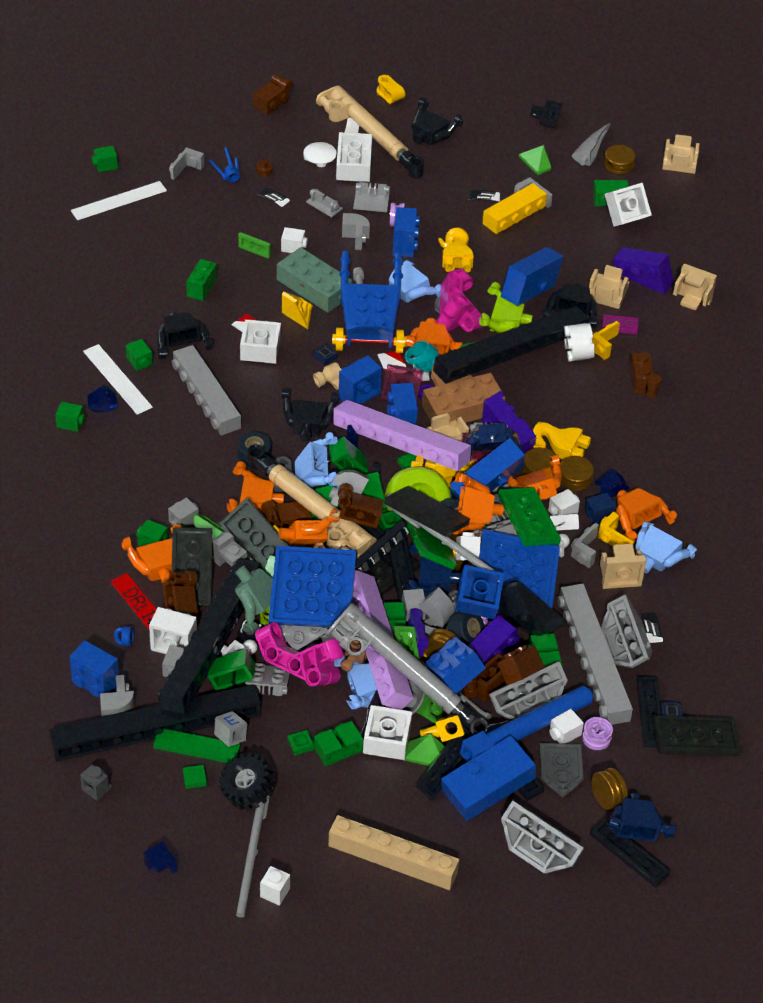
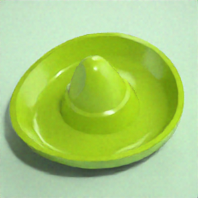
[385,467,452,524]

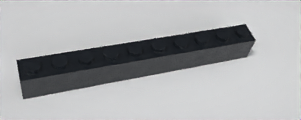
[433,306,589,384]
[158,558,261,714]
[49,684,261,761]

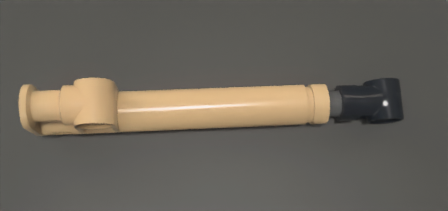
[316,86,424,179]
[247,444,377,560]

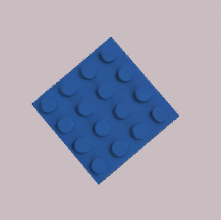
[479,529,560,609]
[268,546,357,628]

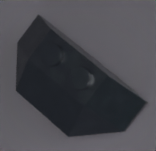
[497,582,567,636]

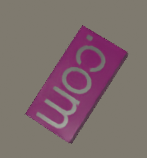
[602,314,639,335]

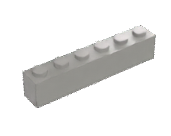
[172,345,241,435]

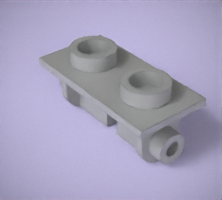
[306,189,343,218]

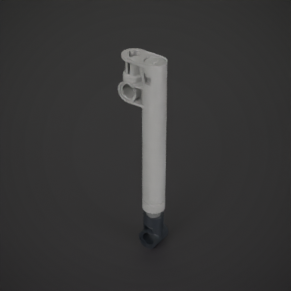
[325,603,489,735]

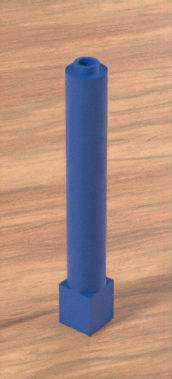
[460,686,593,762]

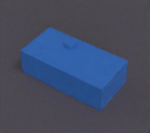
[501,247,564,306]
[450,438,525,499]
[441,735,536,822]

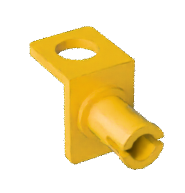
[420,715,465,742]

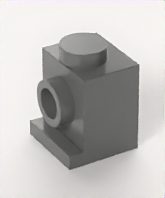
[80,765,112,801]

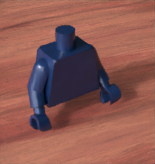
[466,423,522,461]
[406,542,461,595]
[608,793,677,842]

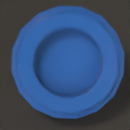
[114,626,134,647]

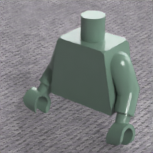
[235,566,273,632]

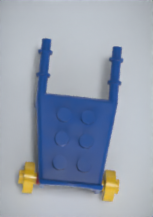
[332,251,407,353]

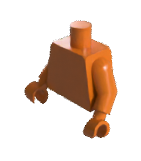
[405,318,462,355]
[508,455,562,500]
[227,461,285,514]
[452,473,504,535]
[616,488,677,542]
[279,509,341,548]
[122,525,182,583]

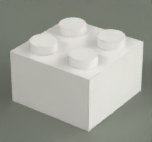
[605,183,652,226]
[240,319,281,363]
[149,607,197,654]
[363,705,412,760]

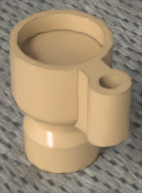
[313,362,341,390]

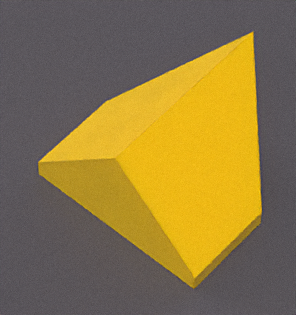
[282,292,313,329]

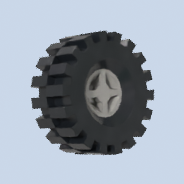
[219,752,276,810]

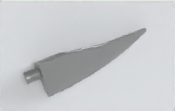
[572,123,610,166]

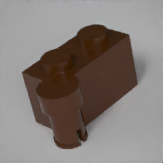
[253,74,293,114]
[630,353,662,398]
[338,483,383,529]
[261,501,312,528]
[162,570,198,618]
[498,645,545,685]
[463,653,507,702]

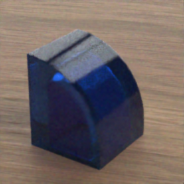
[87,385,117,413]
[595,468,630,497]

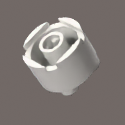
[564,323,594,362]

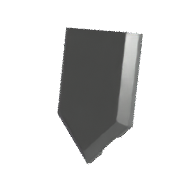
[540,743,584,798]

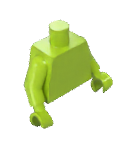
[479,282,533,333]

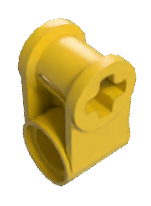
[377,75,405,104]

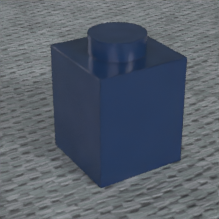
[585,493,616,524]

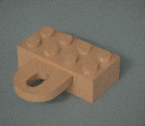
[422,365,505,422]

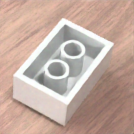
[336,132,372,182]

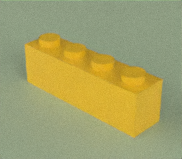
[482,183,547,234]

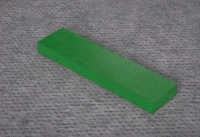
[153,728,240,764]

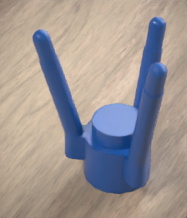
[209,147,241,183]

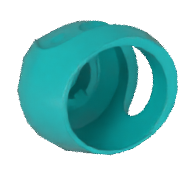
[405,341,440,373]

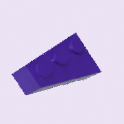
[613,248,674,294]
[482,391,536,455]
[468,615,522,665]

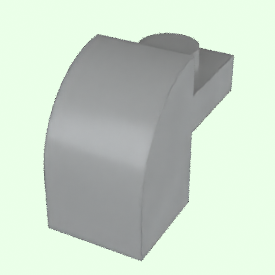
[342,213,370,250]
[328,470,369,507]
[212,532,247,566]
[419,587,455,629]
[100,675,135,717]

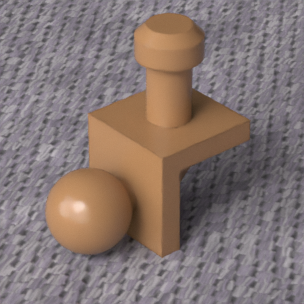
[340,641,367,671]

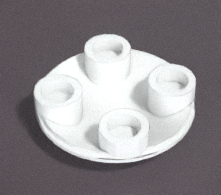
[304,142,337,167]

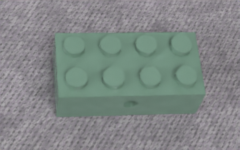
[277,247,352,313]

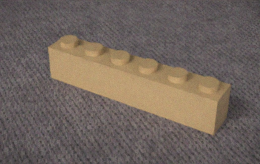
[329,815,459,890]

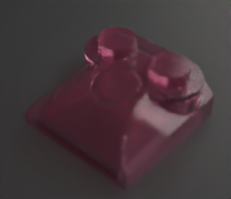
[380,364,424,403]

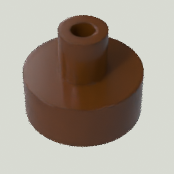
[256,159,273,177]

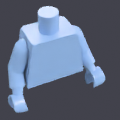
[389,260,441,302]
[295,432,338,488]
[635,521,697,573]
[334,652,377,710]

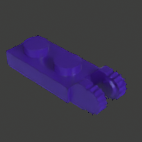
[407,608,429,657]

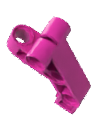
[436,268,484,332]
[255,622,345,686]

